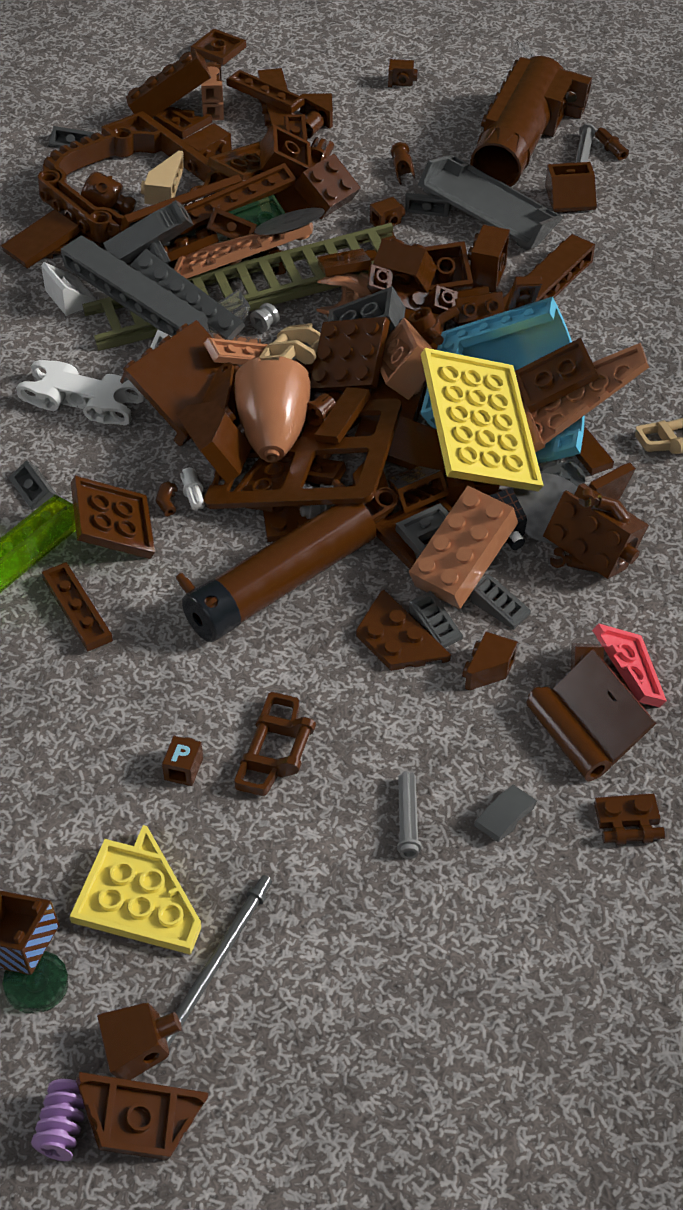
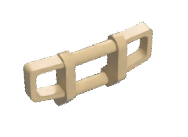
[259,323,320,364]
[635,418,683,454]

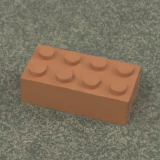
[409,486,518,609]

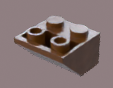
[545,162,597,212]

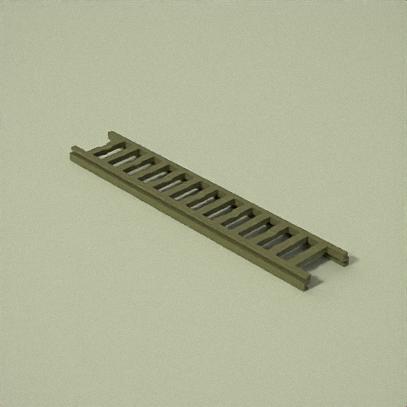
[82,223,393,351]

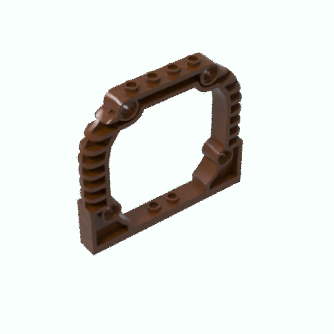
[38,111,229,243]

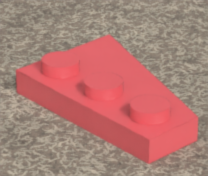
[592,624,667,708]

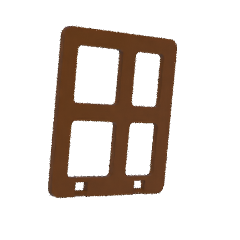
[204,398,402,509]

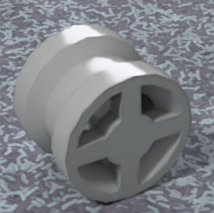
[250,303,280,333]

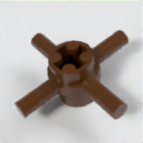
[408,305,460,345]

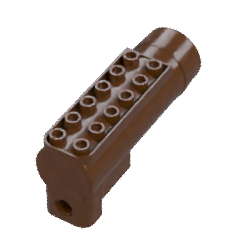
[470,56,593,187]

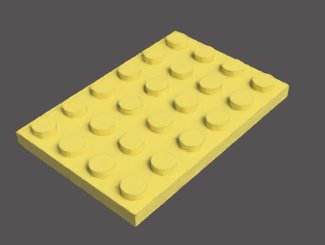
[420,348,544,492]

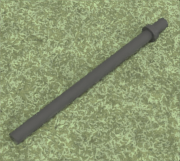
[166,875,272,1048]

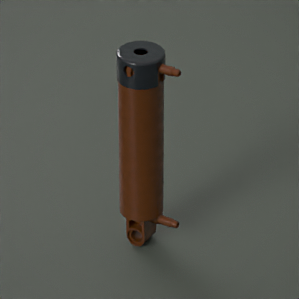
[176,479,398,642]

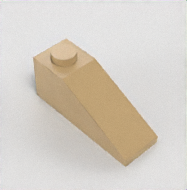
[141,151,183,205]

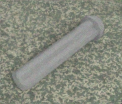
[574,123,596,163]
[397,771,422,859]

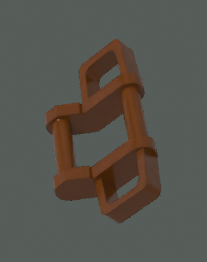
[234,692,316,796]

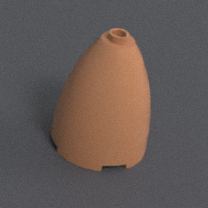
[234,356,311,463]

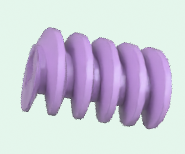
[31,1079,85,1161]

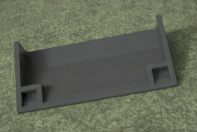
[418,155,563,250]

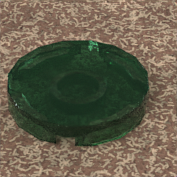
[2,951,68,1014]

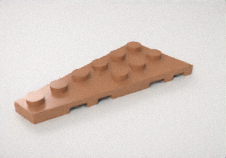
[174,222,313,279]
[531,343,649,445]

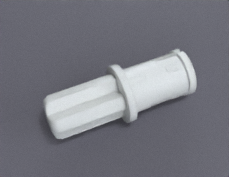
[180,467,205,511]

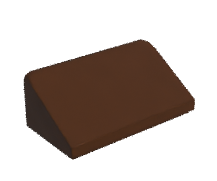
[206,207,257,239]

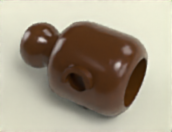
[81,172,137,216]

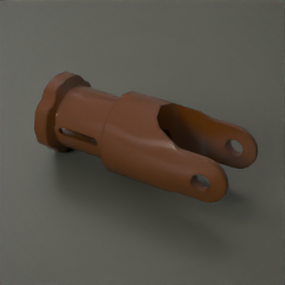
[390,142,415,185]

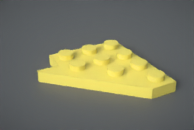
[70,825,201,955]

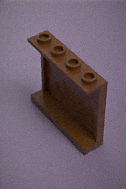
[120,320,240,447]

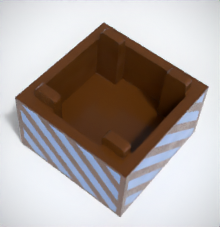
[0,891,60,975]

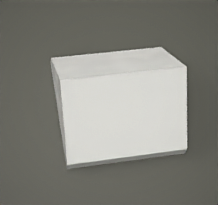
[41,262,96,316]

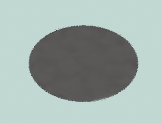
[255,208,325,235]
[513,473,578,544]

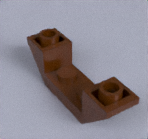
[367,264,458,314]

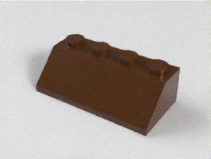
[125,49,211,118]

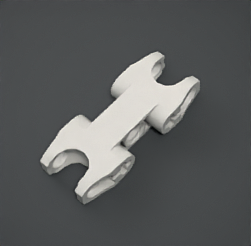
[16,360,145,425]

